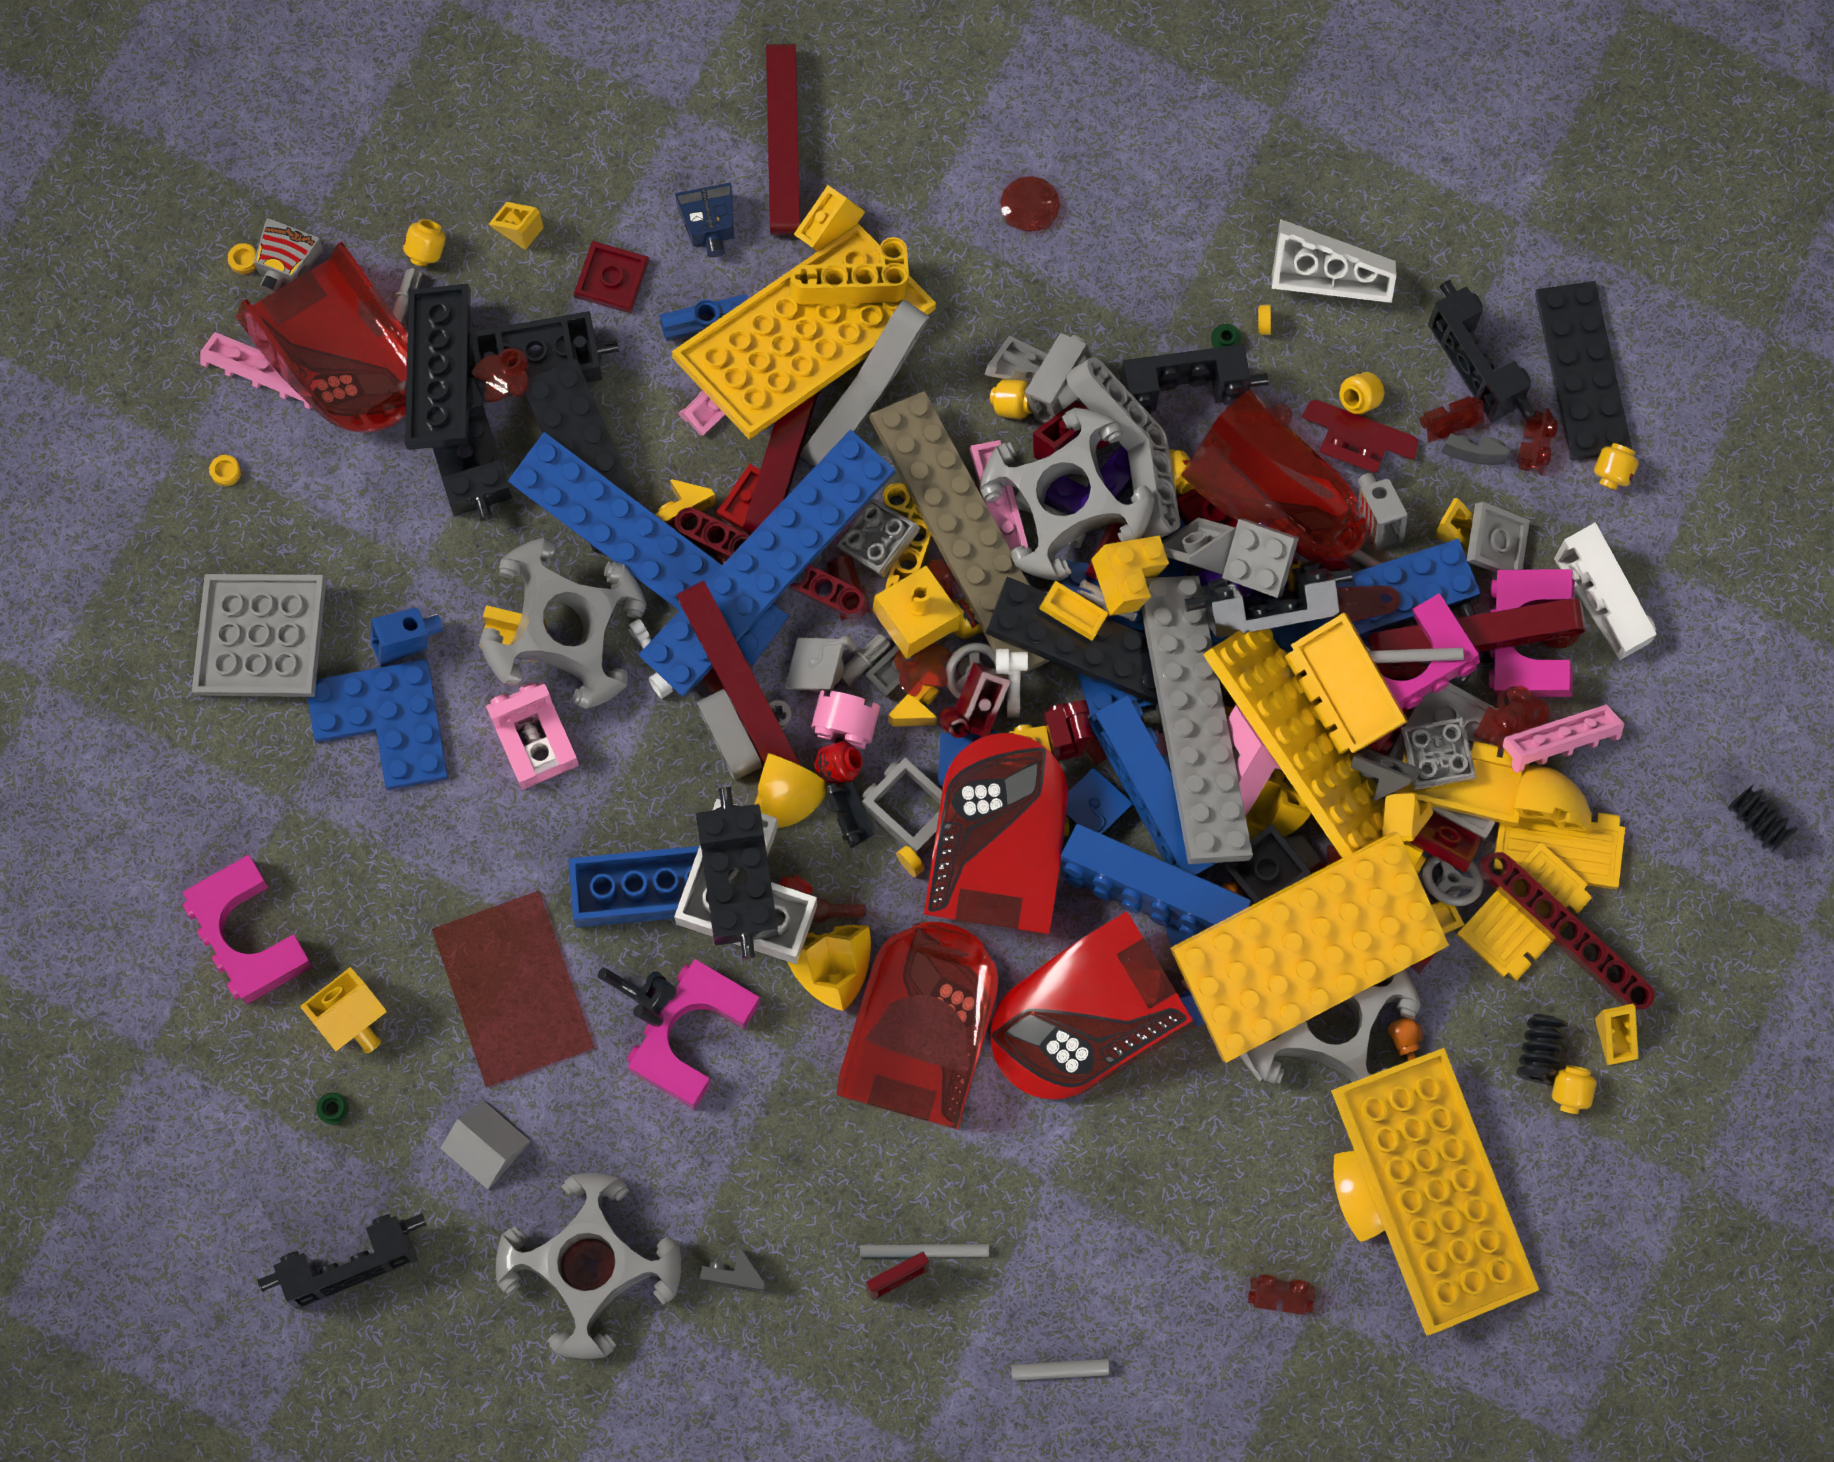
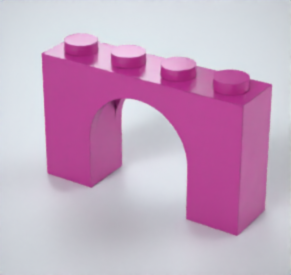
[1489,569,1575,697]
[1382,593,1480,709]
[182,855,313,1005]
[627,959,761,1110]

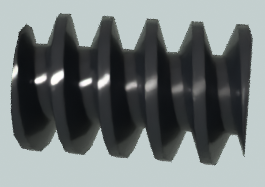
[1728,784,1798,852]
[1516,1014,1568,1085]

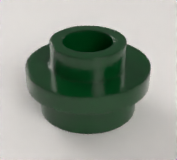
[1211,324,1241,348]
[316,1092,349,1125]

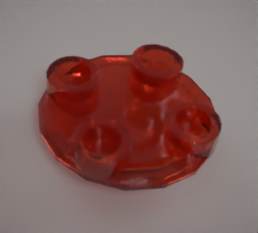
[1000,176,1060,232]
[1376,662,1428,681]

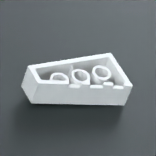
[1272,219,1396,303]
[1554,522,1657,660]

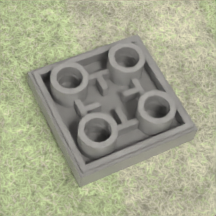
[836,498,920,578]
[1400,717,1476,790]

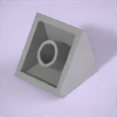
[1162,518,1236,575]
[440,1100,531,1190]

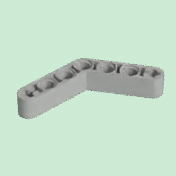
[799,299,930,467]
[1066,357,1180,539]

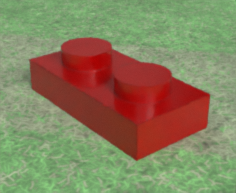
[717,463,760,531]

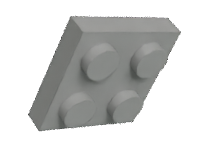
[1467,502,1530,573]
[1222,518,1299,598]

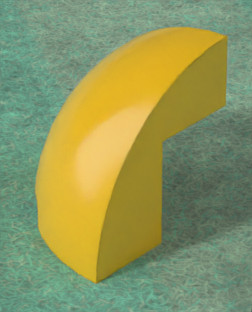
[755,753,828,828]
[1514,765,1591,832]
[1245,768,1311,840]
[787,925,871,1011]
[1333,1151,1385,1242]

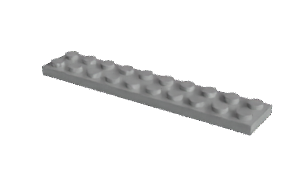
[1141,576,1253,864]

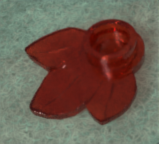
[472,348,529,402]
[894,644,952,697]
[1494,686,1550,736]

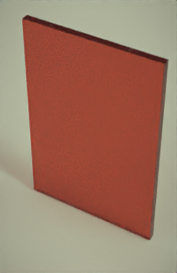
[432,891,594,1087]

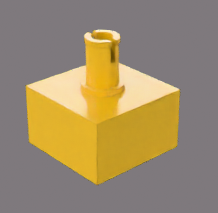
[872,566,961,659]
[300,967,387,1053]

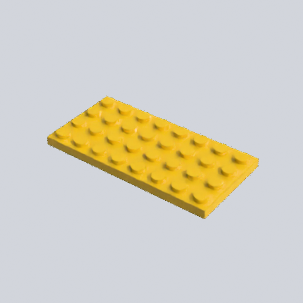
[672,223,936,440]
[1203,628,1385,858]
[1170,831,1449,1063]
[1331,1048,1539,1336]

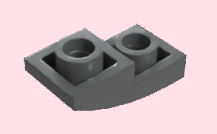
[1442,433,1511,465]

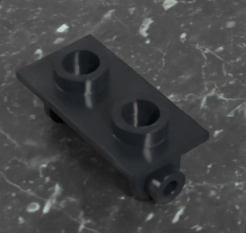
[825,780,875,848]

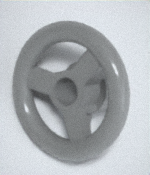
[945,643,1005,699]
[1422,856,1483,906]

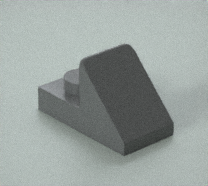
[1351,747,1422,801]
[700,1246,766,1293]

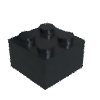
[1222,824,1312,904]

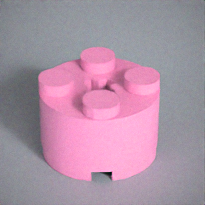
[811,690,880,749]

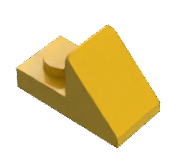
[655,479,716,528]
[888,671,940,727]
[1382,793,1433,841]

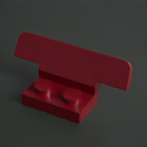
[1301,400,1418,474]

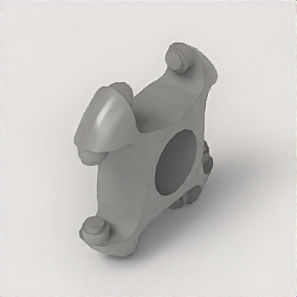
[980,408,1155,581]
[479,538,647,710]
[1247,969,1421,1084]
[496,1173,681,1359]

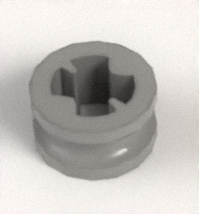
[769,700,792,730]

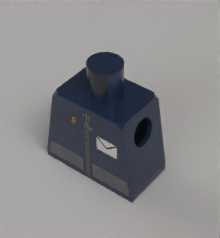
[675,182,734,257]

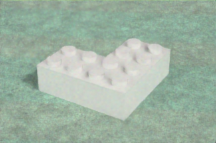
[674,799,817,964]

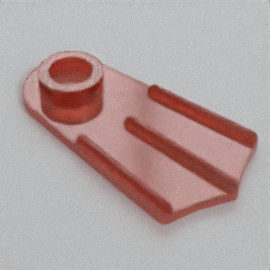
[1333,586,1400,622]

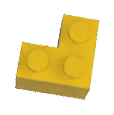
[1091,535,1169,616]

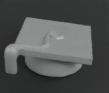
[785,635,856,693]

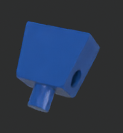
[370,607,443,667]

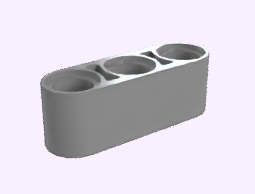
[695,689,763,781]

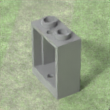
[1024,333,1091,424]
[862,757,958,856]

